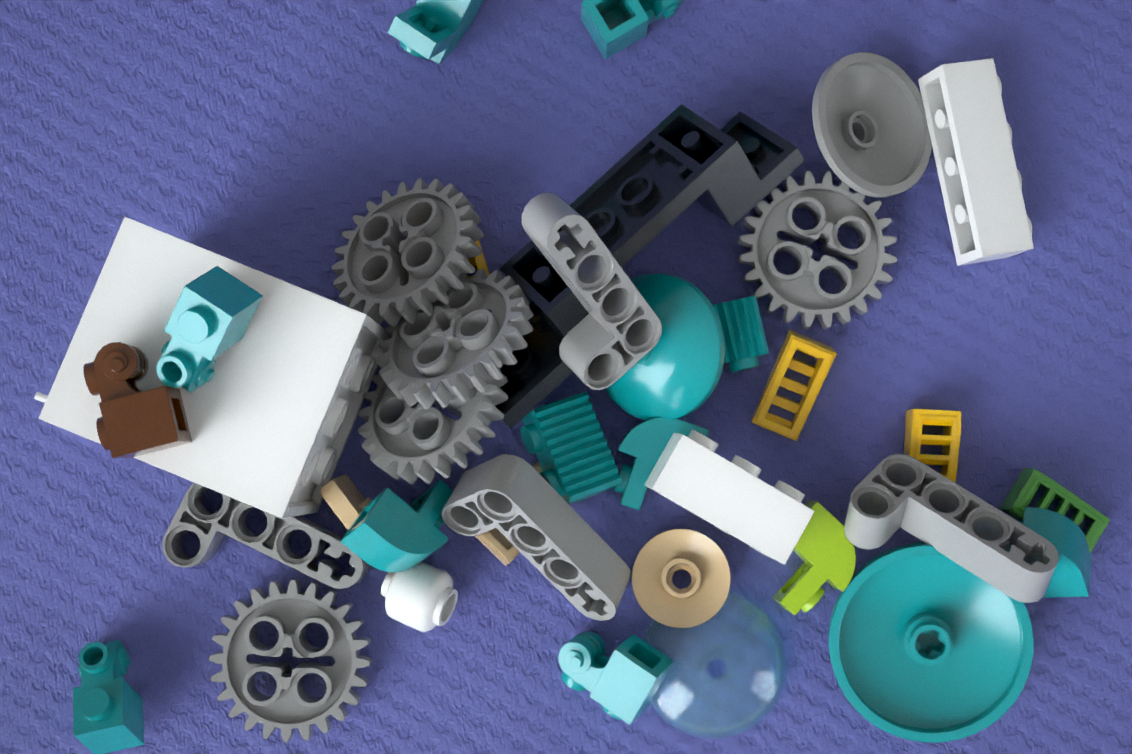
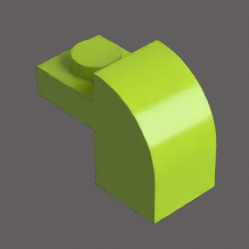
[772,500,856,616]

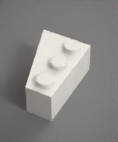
[644,430,815,565]

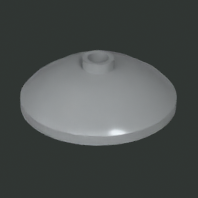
[812,52,932,198]

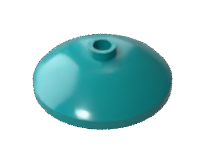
[604,273,725,420]

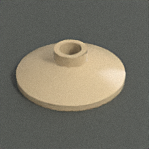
[632,529,731,628]

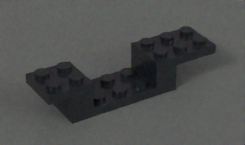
[495,104,805,429]

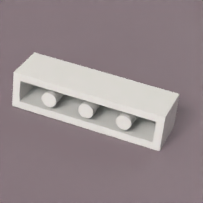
[918,58,1034,266]

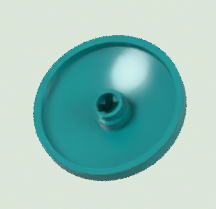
[828,542,1034,743]

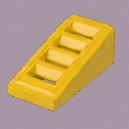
[751,330,837,441]
[904,409,962,483]

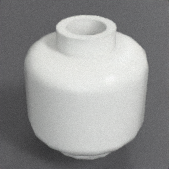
[381,562,458,632]

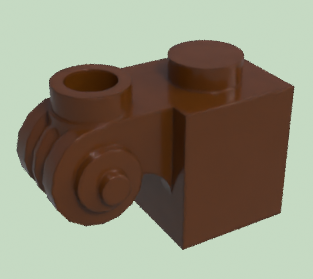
[83,342,192,459]

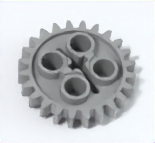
[737,171,897,329]
[332,178,484,327]
[376,269,534,409]
[358,365,508,484]
[209,578,373,742]

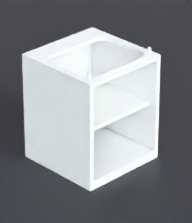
[34,217,390,518]

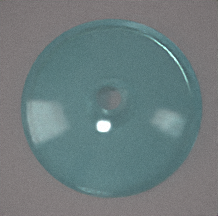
[643,592,786,738]

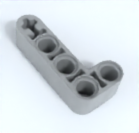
[522,192,662,390]
[442,454,631,621]
[844,454,1059,603]
[162,482,369,589]

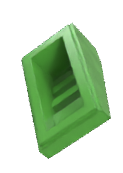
[999,468,1110,553]

